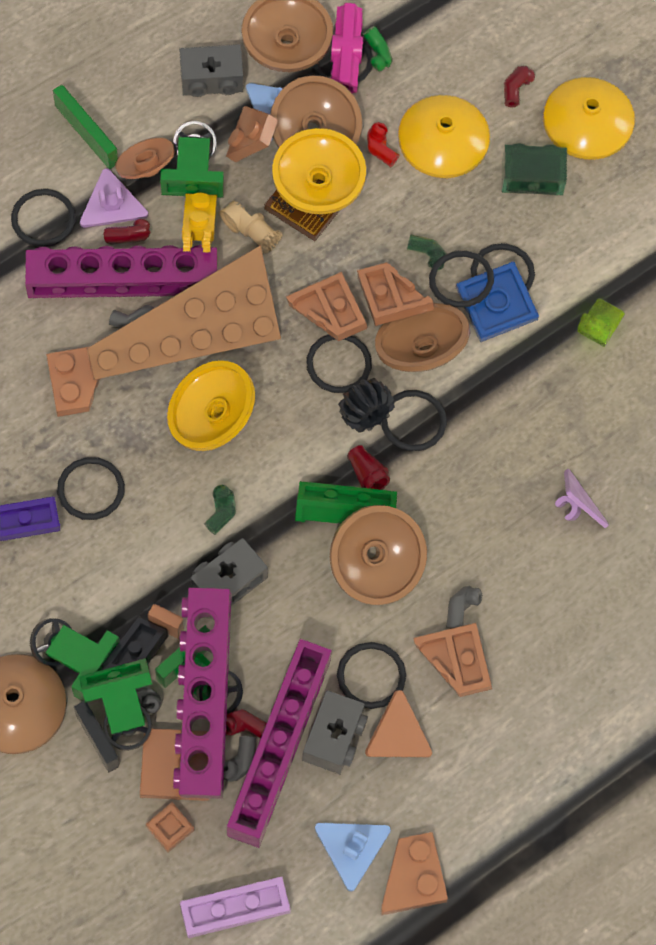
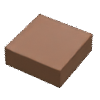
[148,604,184,639]
[145,802,194,852]

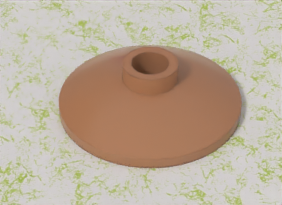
[115,138,175,179]

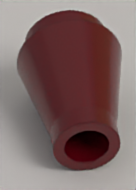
[347,445,390,490]

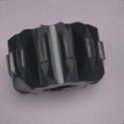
[338,378,395,433]

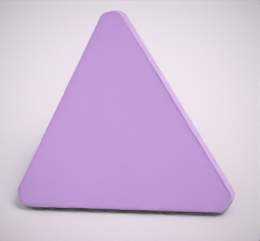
[80,169,148,228]
[555,469,609,528]

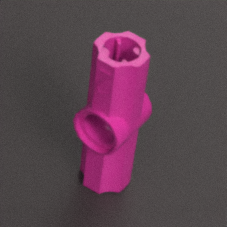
[331,3,363,93]

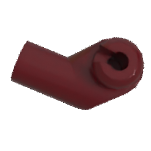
[504,65,535,108]
[104,219,151,243]
[226,709,267,738]

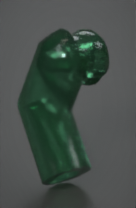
[407,234,447,270]
[204,485,236,535]

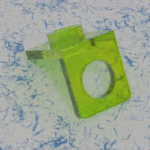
[577,298,625,347]

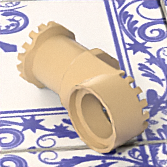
[220,201,283,254]

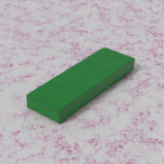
[53,85,118,170]

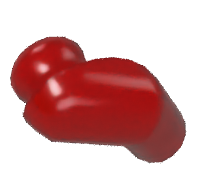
[367,122,399,167]

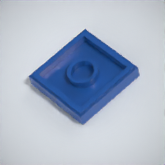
[456,261,539,343]

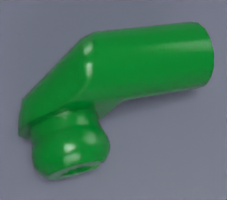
[362,26,392,72]

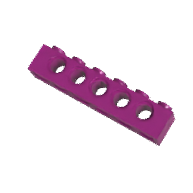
[25,245,217,298]
[173,588,232,799]
[227,639,332,848]

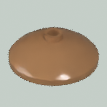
[242,0,333,72]
[270,76,362,148]
[375,303,470,372]
[330,505,427,605]
[0,654,67,754]

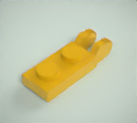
[182,193,217,252]

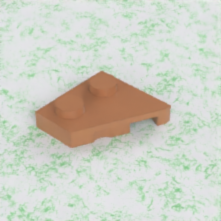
[226,106,278,163]
[357,262,434,326]
[286,272,368,341]
[46,347,100,417]
[413,623,492,697]
[381,832,448,915]

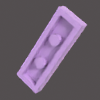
[180,877,291,938]

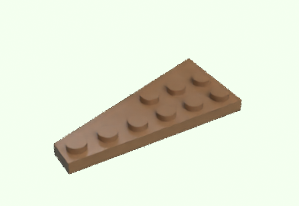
[86,245,281,380]

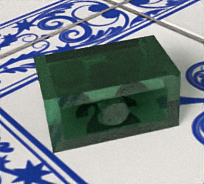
[502,143,567,196]

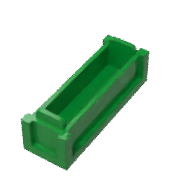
[295,481,398,524]

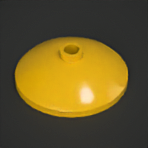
[543,77,635,160]
[398,95,490,178]
[272,128,366,214]
[167,360,255,451]

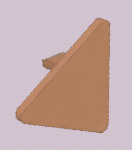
[365,690,432,757]

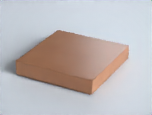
[140,729,209,801]

